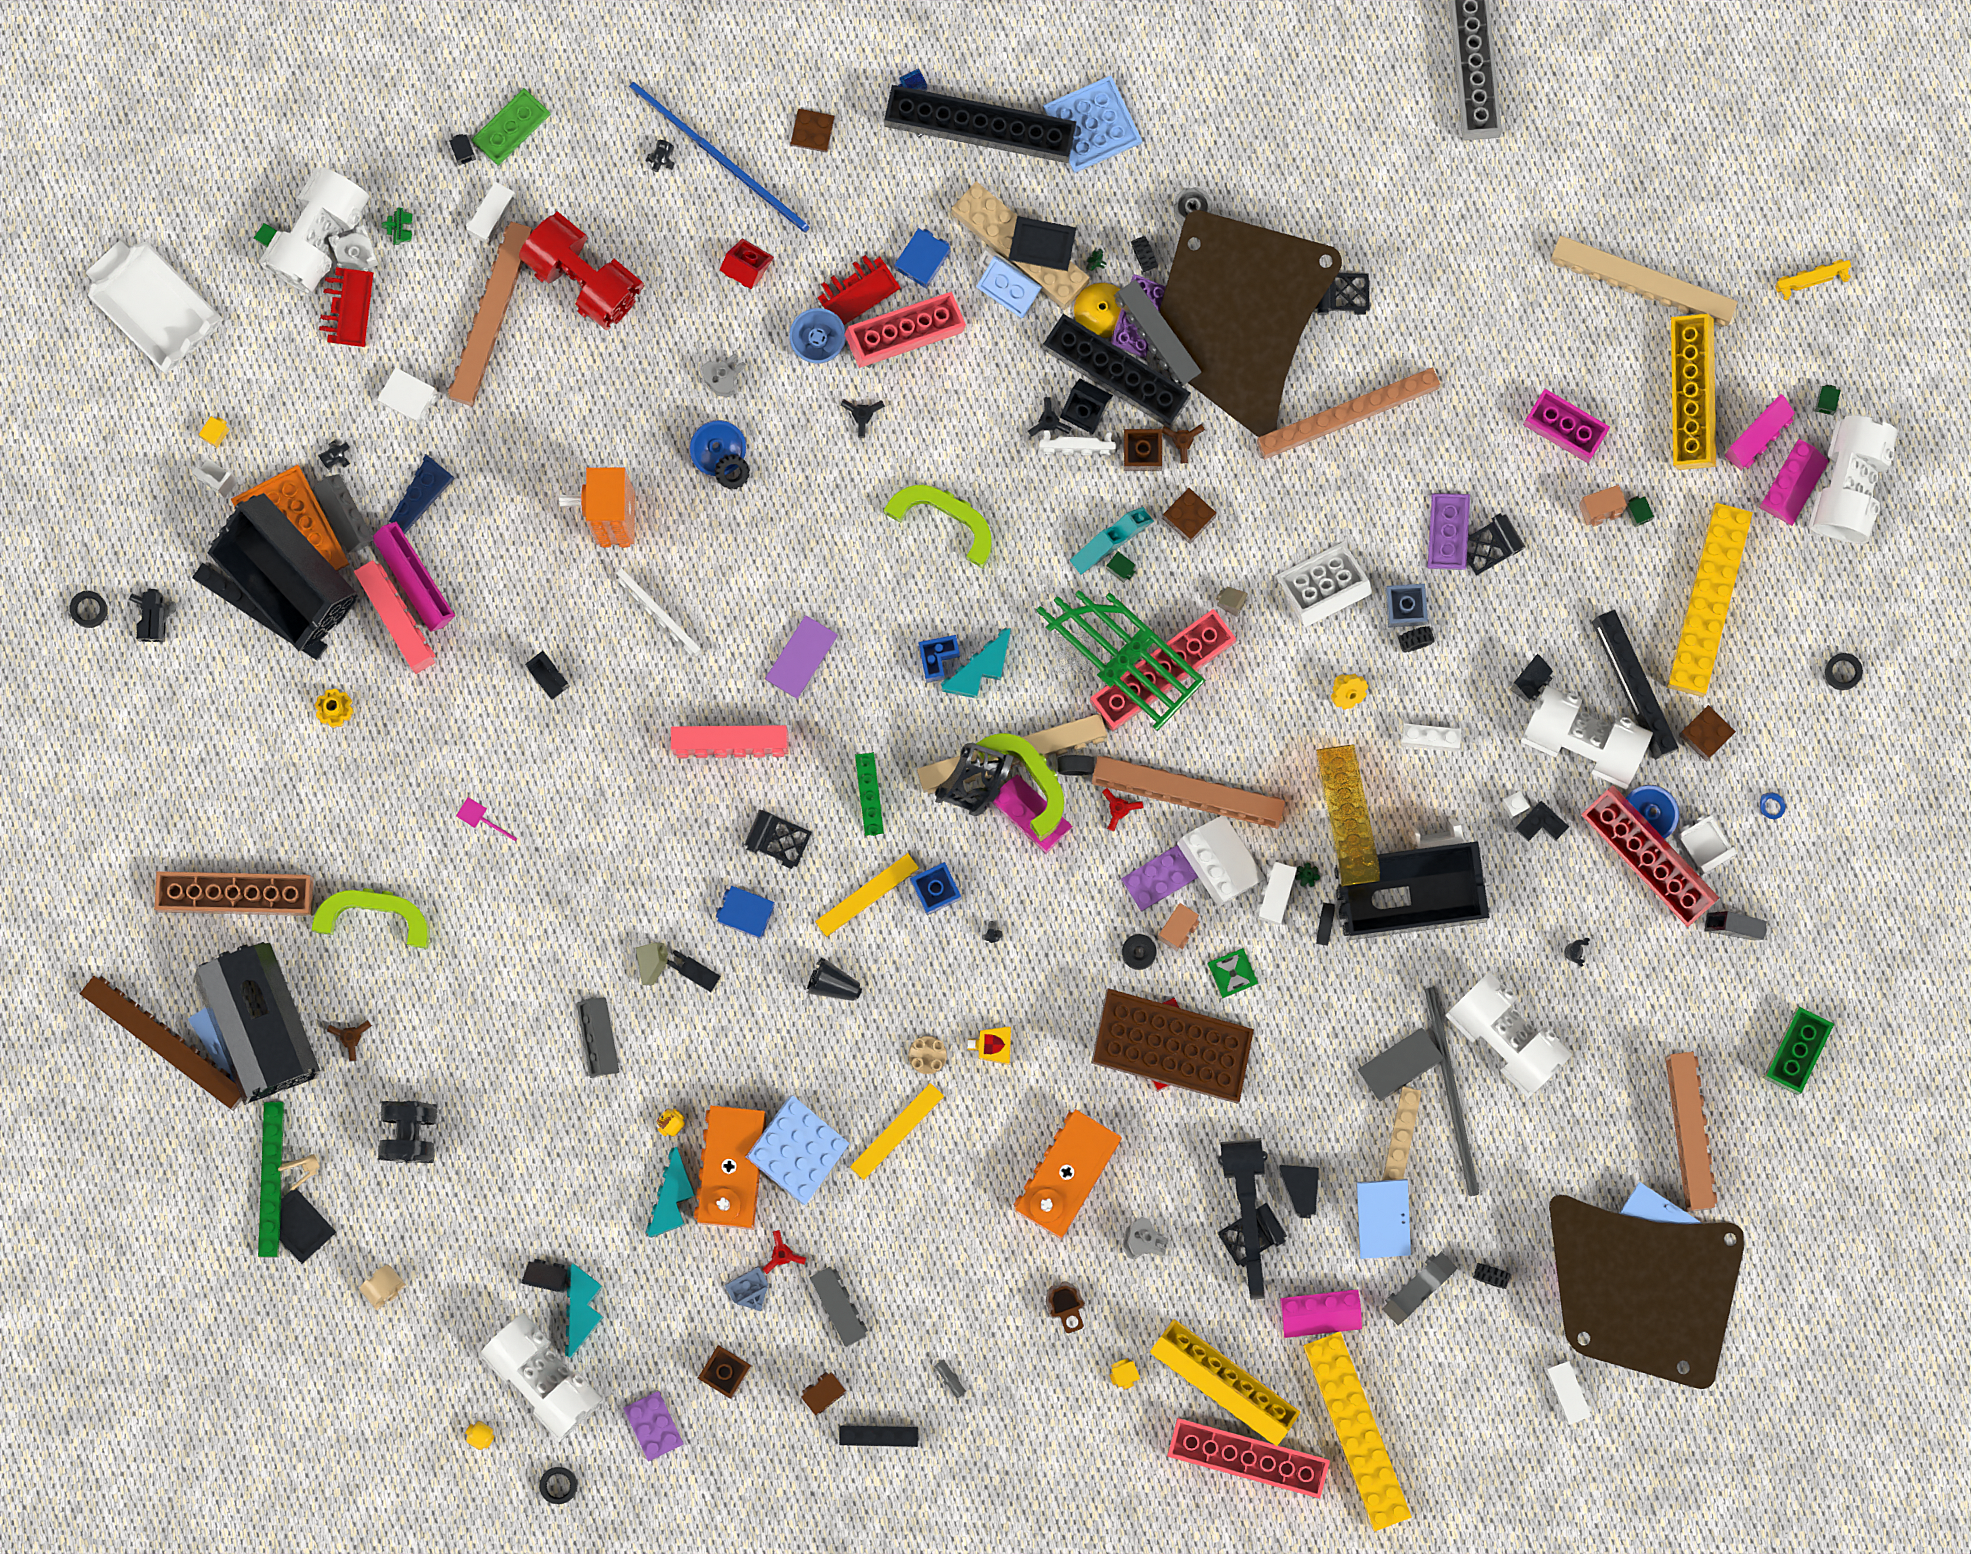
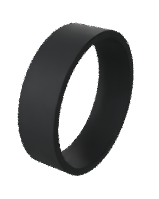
[1316,902,1335,946]

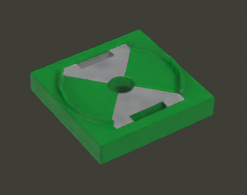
[1207,948,1258,999]

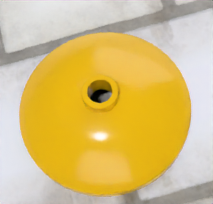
[1074,283,1121,338]

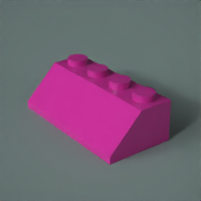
[1724,394,1795,471]
[1759,439,1829,526]
[991,774,1073,854]
[1280,1289,1362,1338]

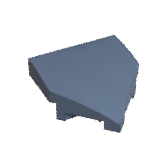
[724,1266,768,1311]

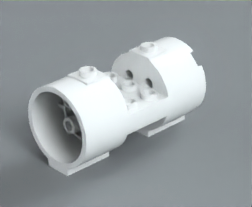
[259,167,370,294]
[1808,416,1898,543]
[1521,685,1653,789]
[1445,971,1573,1098]
[480,1313,603,1442]

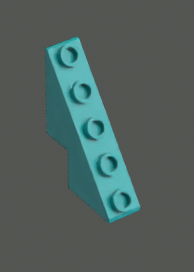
[1070,507,1154,575]
[940,627,1011,699]
[645,1147,696,1238]
[565,1263,604,1359]

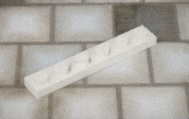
[616,568,702,657]

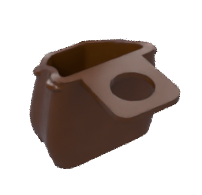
[1045,1281,1085,1334]

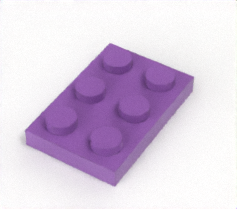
[623,1391,684,1462]

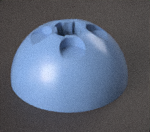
[789,308,846,364]

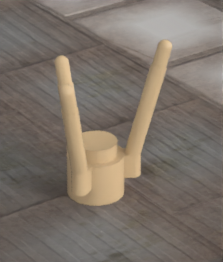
[278,1154,320,1190]

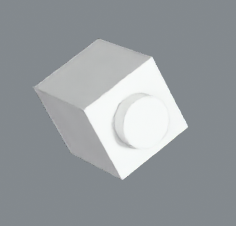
[1502,791,1530,819]

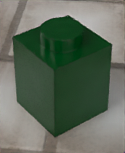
[1815,384,1841,416]
[1626,496,1654,527]
[1106,551,1136,583]

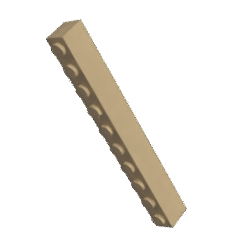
[1550,235,1738,327]
[917,714,1107,795]

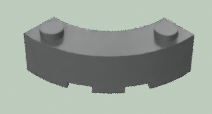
[1382,1251,1458,1326]

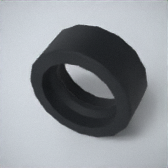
[69,591,108,628]
[1824,653,1863,691]
[1058,755,1094,776]
[539,1467,578,1504]

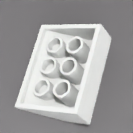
[1276,542,1372,627]
[1177,816,1266,908]

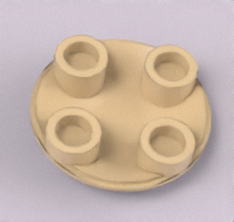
[908,1036,947,1074]

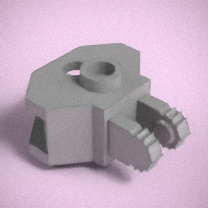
[702,353,746,397]
[1122,1217,1168,1260]

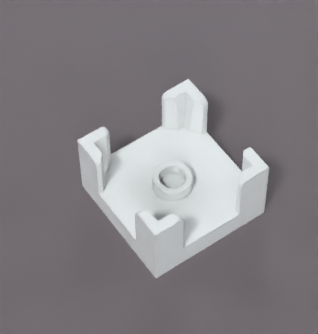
[328,225,379,277]

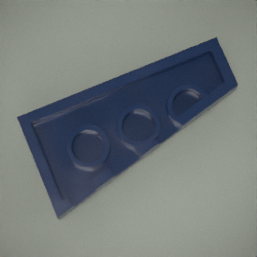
[389,454,455,535]

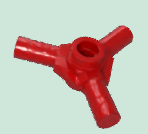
[1102,788,1144,832]
[762,1230,807,1274]

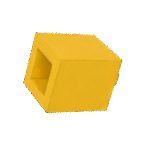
[198,416,230,448]

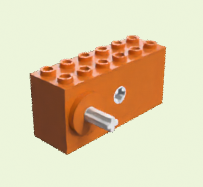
[559,467,635,548]
[694,1105,767,1230]
[1013,1109,1122,1240]

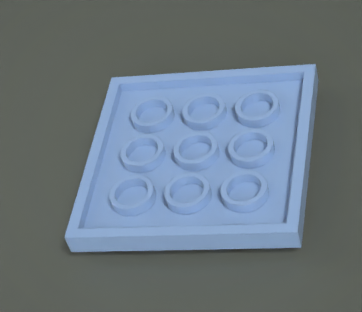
[1043,76,1142,173]
[746,1095,850,1205]

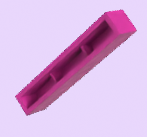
[373,522,455,632]

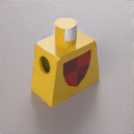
[968,1027,1011,1065]

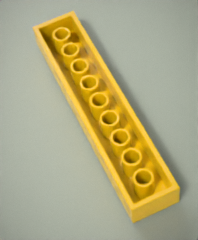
[1666,503,1753,697]
[1303,1332,1412,1532]

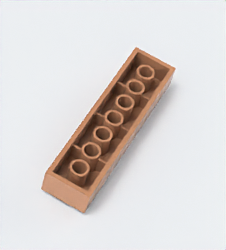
[154,871,314,916]
[1665,1052,1717,1212]

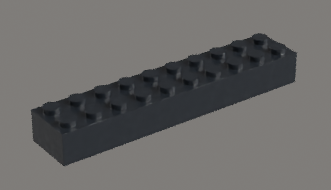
[884,85,1077,164]

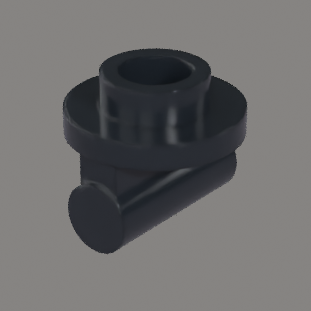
[984,921,1003,943]

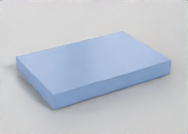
[976,255,1042,318]

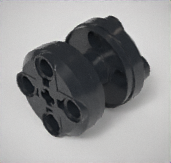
[378,1101,438,1163]

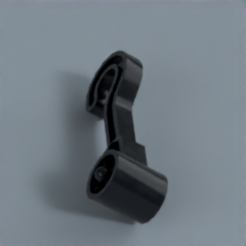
[1218,1138,1268,1300]

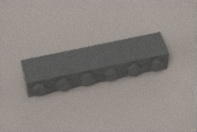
[1114,279,1201,387]

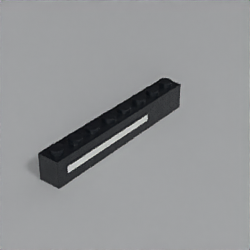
[1592,609,1679,760]

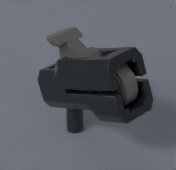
[129,589,177,642]

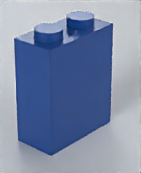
[894,228,951,289]
[716,886,775,940]

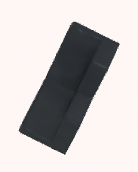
[525,651,570,700]
[1513,801,1570,842]

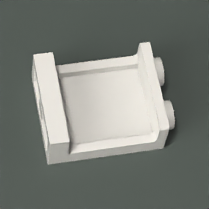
[377,367,438,424]
[1678,814,1738,875]
[1408,818,1464,849]

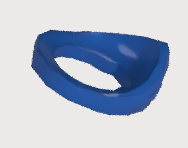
[1760,792,1786,820]

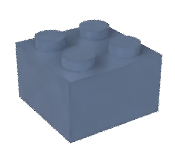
[1385,583,1428,628]

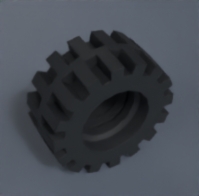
[1131,235,1158,272]
[715,454,750,490]
[1398,626,1435,653]
[1473,1263,1511,1289]

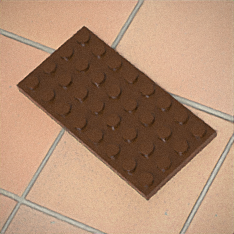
[1091,988,1254,1104]

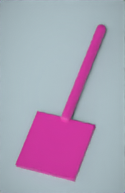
[456,797,517,841]

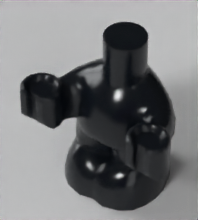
[645,139,675,172]
[318,440,351,470]
[1564,938,1590,967]

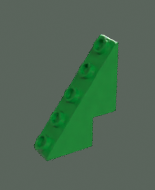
[855,752,884,836]

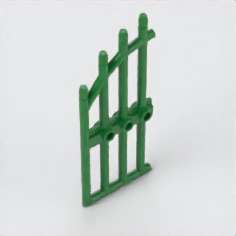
[1036,590,1206,732]

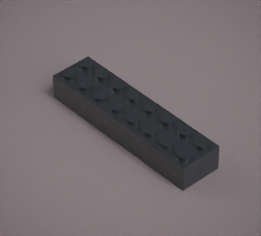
[1043,313,1191,429]

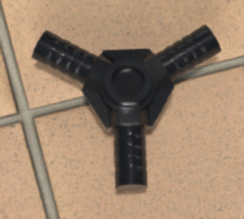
[1027,397,1072,437]
[841,399,885,438]

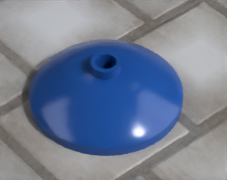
[689,420,746,476]
[1626,785,1680,839]

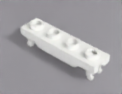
[1039,430,1116,456]

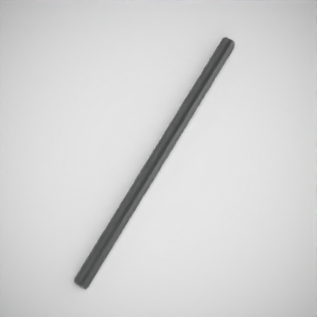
[1425,987,1479,1196]

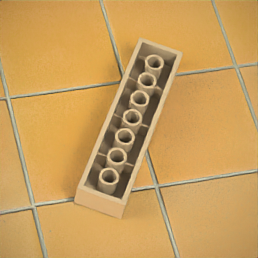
[951,181,1090,310]

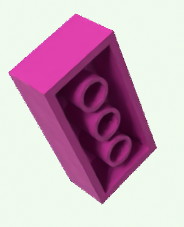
[1523,389,1610,464]

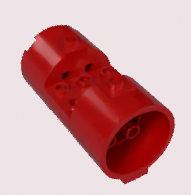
[519,211,645,330]

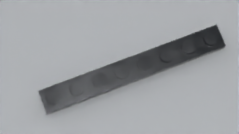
[192,562,328,661]

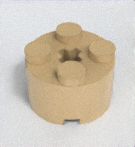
[359,1264,406,1310]

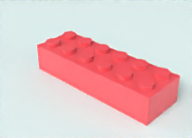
[844,291,966,368]
[353,560,436,674]
[671,725,789,759]

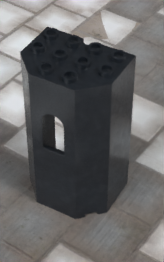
[207,493,359,652]
[1334,841,1490,941]
[194,942,321,1105]

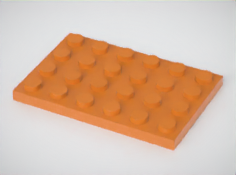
[231,465,350,571]

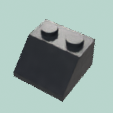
[1060,378,1113,434]
[1510,653,1553,703]
[521,1259,568,1293]

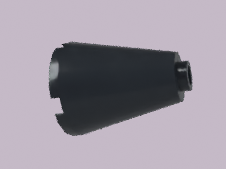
[806,957,862,1001]

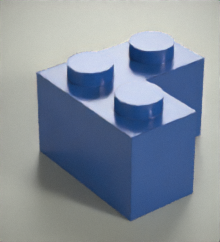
[918,635,960,683]

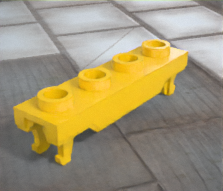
[1775,259,1851,301]

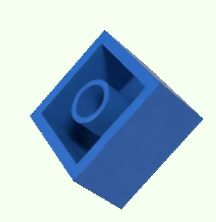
[910,862,962,916]

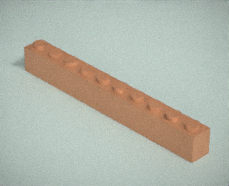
[448,221,533,407]
[1257,367,1440,460]
[1091,756,1285,829]

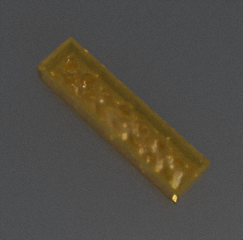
[1316,744,1380,886]

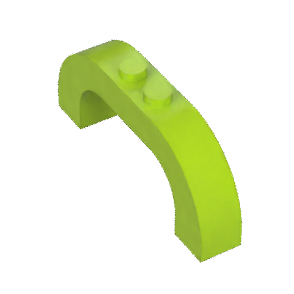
[884,485,992,569]
[976,733,1064,842]
[312,888,430,949]

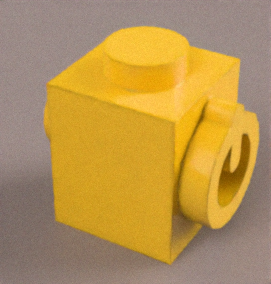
[1109,1358,1140,1390]

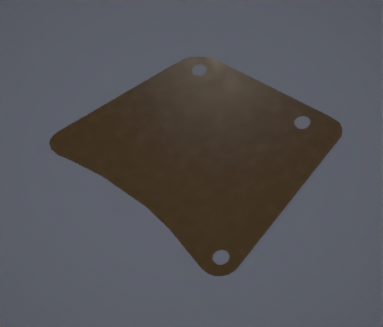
[1155,210,1342,437]
[1549,1194,1744,1389]

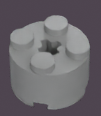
[1174,187,1212,226]

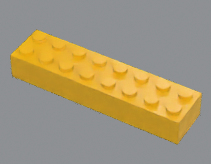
[1671,314,1716,470]
[1150,1319,1301,1446]

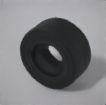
[1122,934,1157,970]

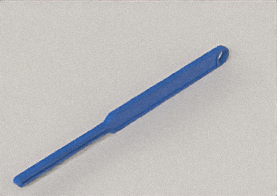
[629,82,810,233]

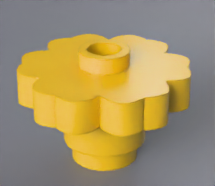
[1330,673,1368,710]
[314,689,354,728]

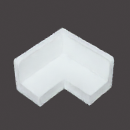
[192,459,238,498]

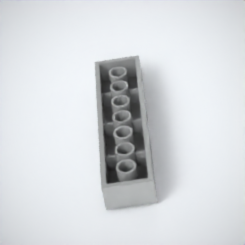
[1448,0,1502,141]

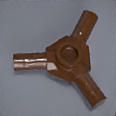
[1162,424,1205,464]
[327,1020,372,1062]

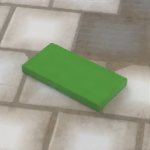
[471,88,551,166]

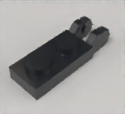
[667,950,721,993]

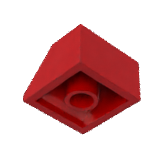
[719,238,774,289]

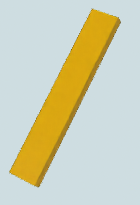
[815,853,919,937]
[850,1083,944,1180]

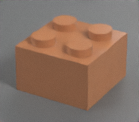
[1579,484,1627,527]
[1158,903,1200,952]

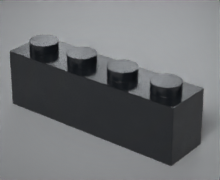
[839,1425,919,1447]

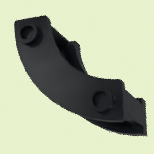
[935,742,1013,817]

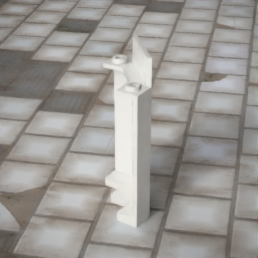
[86,239,223,373]

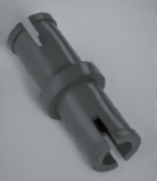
[934,1359,966,1398]

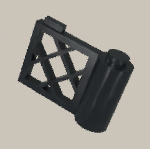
[1314,273,1370,315]
[1467,513,1526,576]
[744,809,812,869]
[1218,1203,1287,1267]

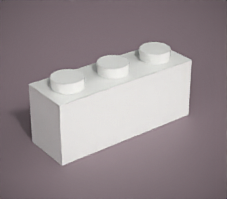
[466,182,516,244]
[1401,724,1461,752]
[1256,862,1297,925]
[1546,1361,1593,1425]

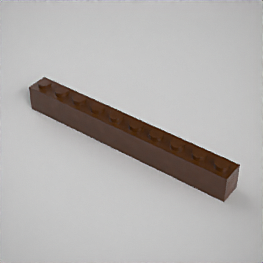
[79,976,242,1111]

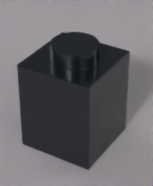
[449,134,476,166]

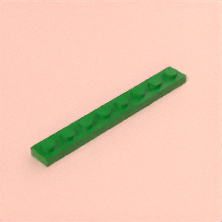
[258,1102,285,1258]

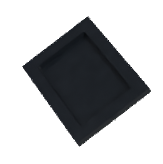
[1008,216,1077,272]
[279,1188,337,1264]

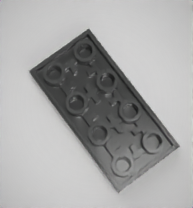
[1358,1027,1444,1102]

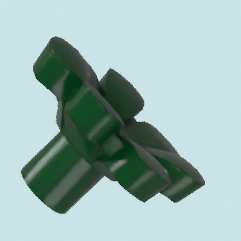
[1086,248,1107,271]
[1295,862,1320,887]

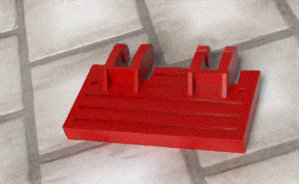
[817,255,901,325]
[319,267,374,347]

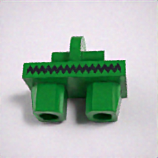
[381,207,412,245]

